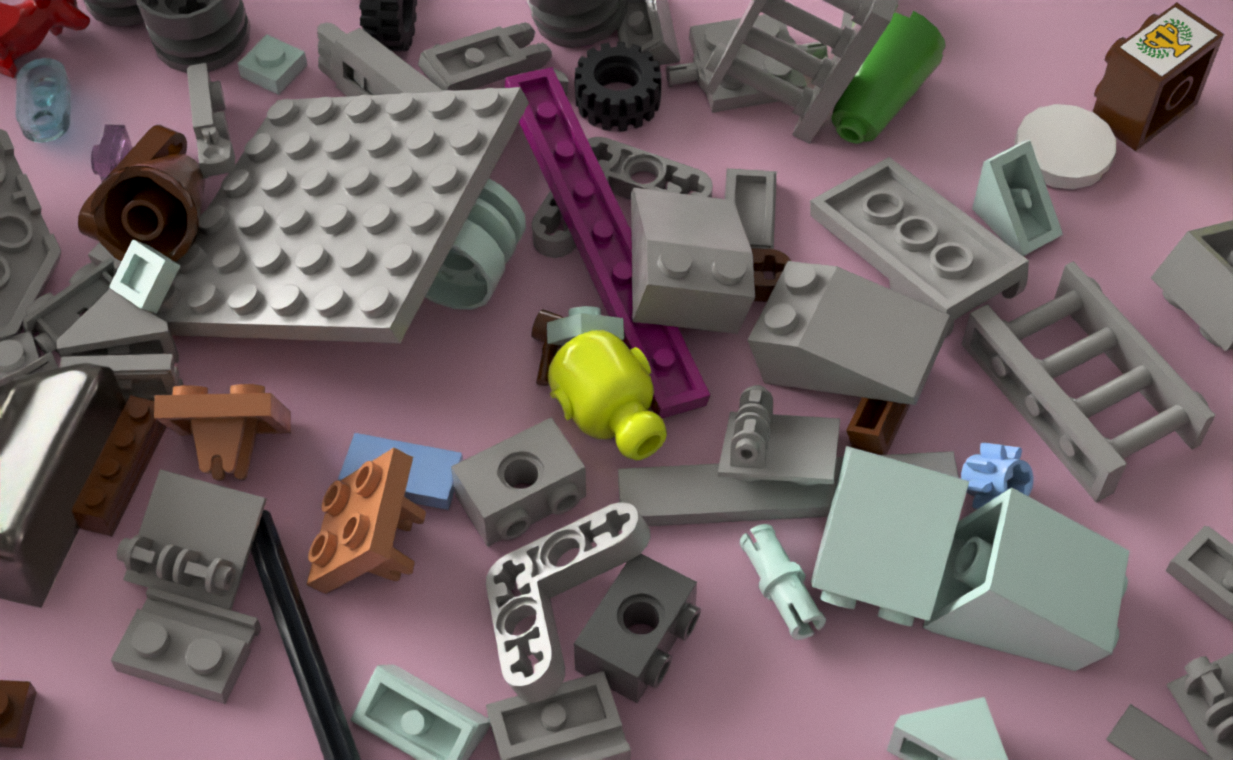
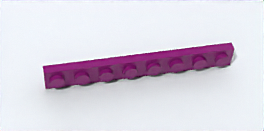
[504,67,711,419]

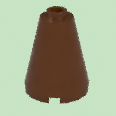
[90,154,205,262]

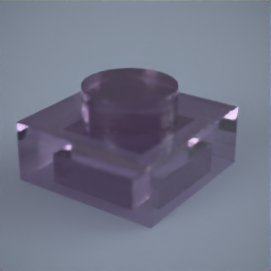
[91,124,133,182]

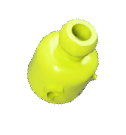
[547,330,667,461]

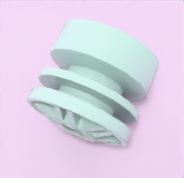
[425,178,526,310]

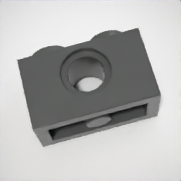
[574,554,701,703]

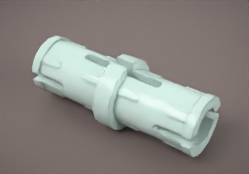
[740,524,826,640]

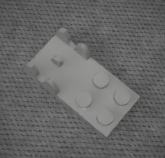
[810,157,1029,338]

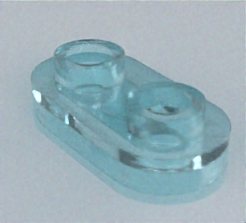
[16,58,71,143]

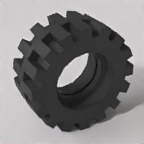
[359,0,417,51]
[574,42,662,132]

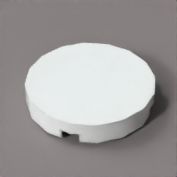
[1015,104,1116,189]

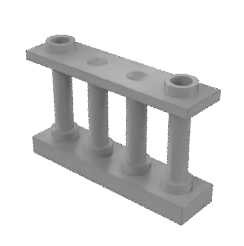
[705,0,899,144]
[962,261,1215,503]

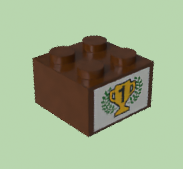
[1092,2,1224,152]

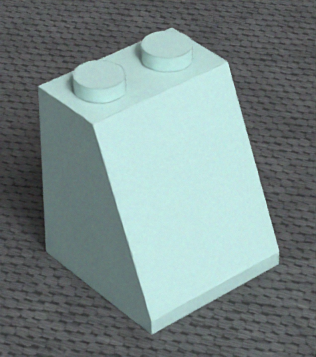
[811,446,970,626]
[923,488,1130,671]

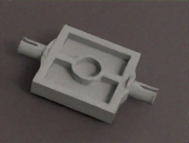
[666,14,828,113]

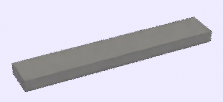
[618,451,959,526]

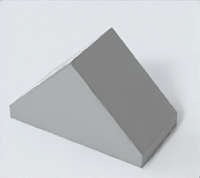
[57,289,179,363]

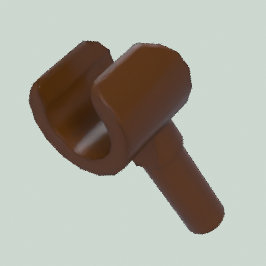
[531,309,563,386]

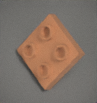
[154,384,291,481]
[306,448,426,594]

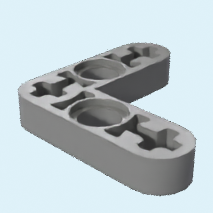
[532,137,713,258]
[486,502,650,703]

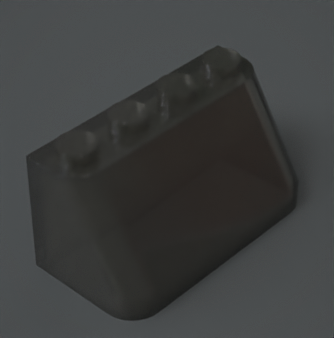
[0,362,126,608]

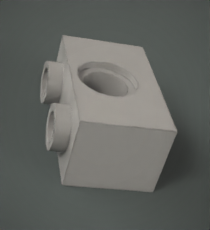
[451,417,586,547]

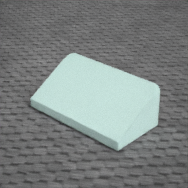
[350,664,490,760]

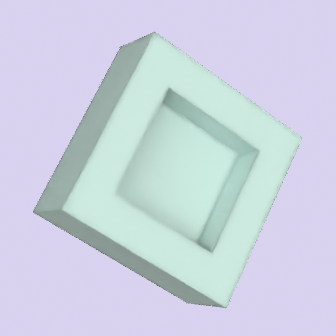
[237,34,307,95]
[109,240,180,314]
[547,306,624,345]

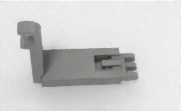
[317,23,569,96]

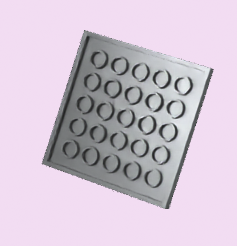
[149,87,529,343]

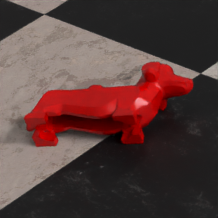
[0,0,90,79]

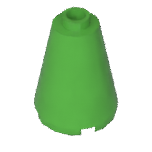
[831,5,946,144]

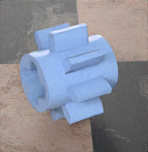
[961,442,1034,509]

